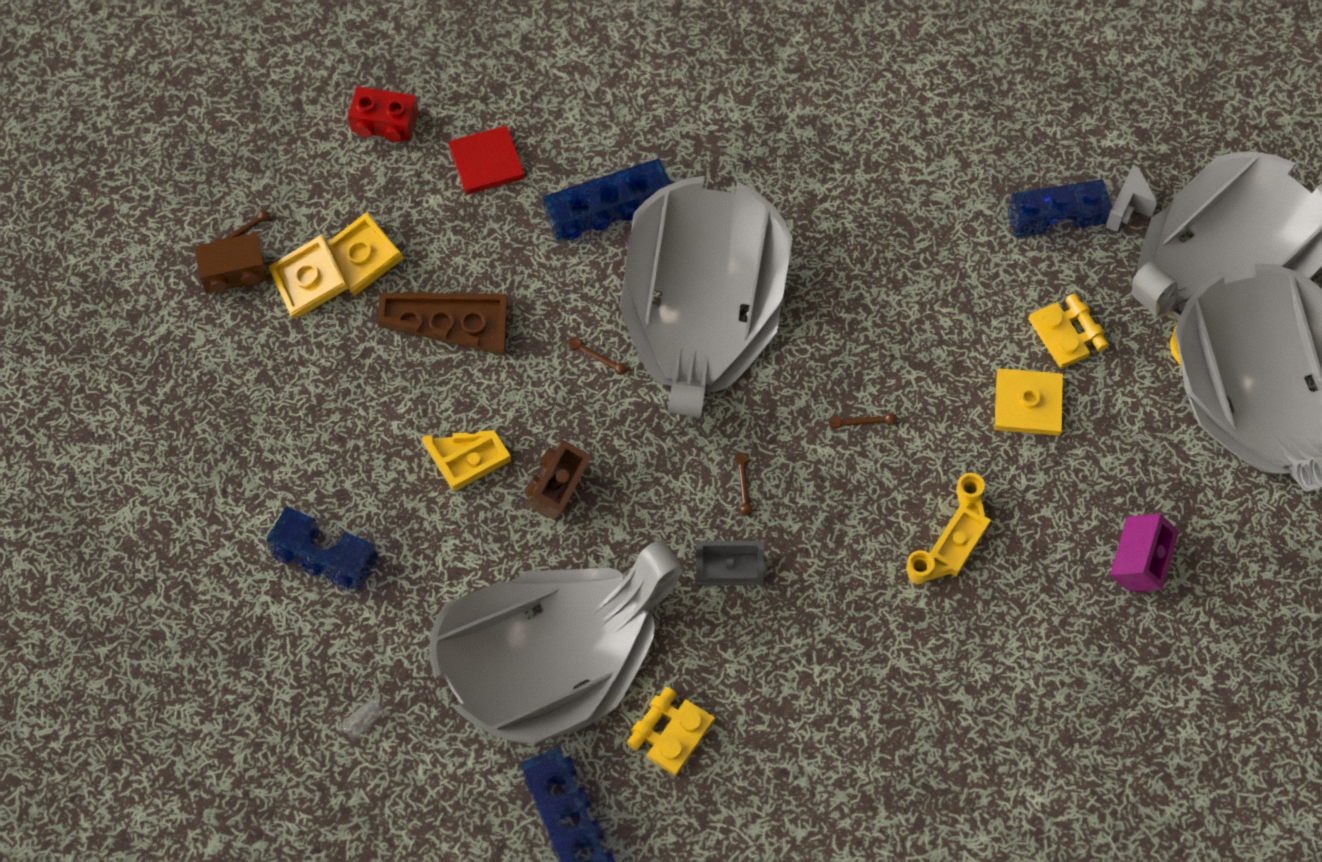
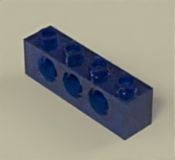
[543,158,671,241]
[520,747,615,862]

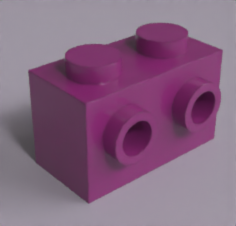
[1110,514,1179,592]

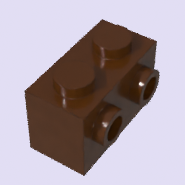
[194,232,268,294]
[524,440,592,520]

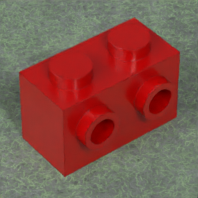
[348,86,419,142]

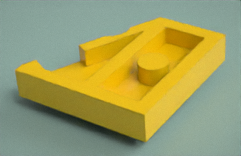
[422,430,511,492]

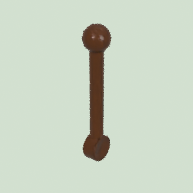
[214,210,270,242]
[569,337,627,375]
[829,412,897,429]
[735,452,752,516]

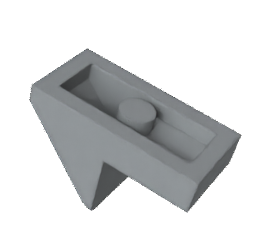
[1105,165,1157,232]

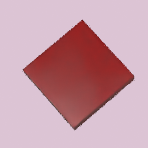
[448,125,525,195]

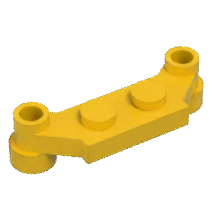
[906,473,991,584]

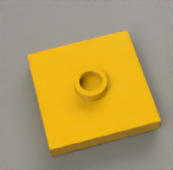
[328,212,404,297]
[268,235,349,318]
[994,368,1063,436]

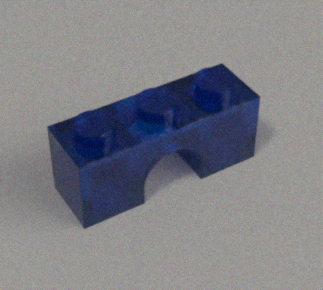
[1007,179,1112,238]
[266,506,379,591]

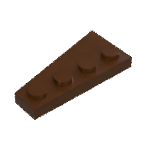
[377,293,508,356]

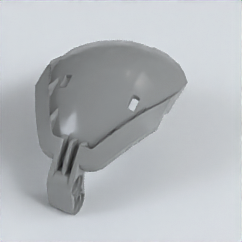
[1132,151,1322,318]
[619,176,793,418]
[1175,263,1322,491]
[430,540,683,744]

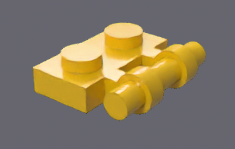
[1028,294,1109,369]
[626,687,715,776]

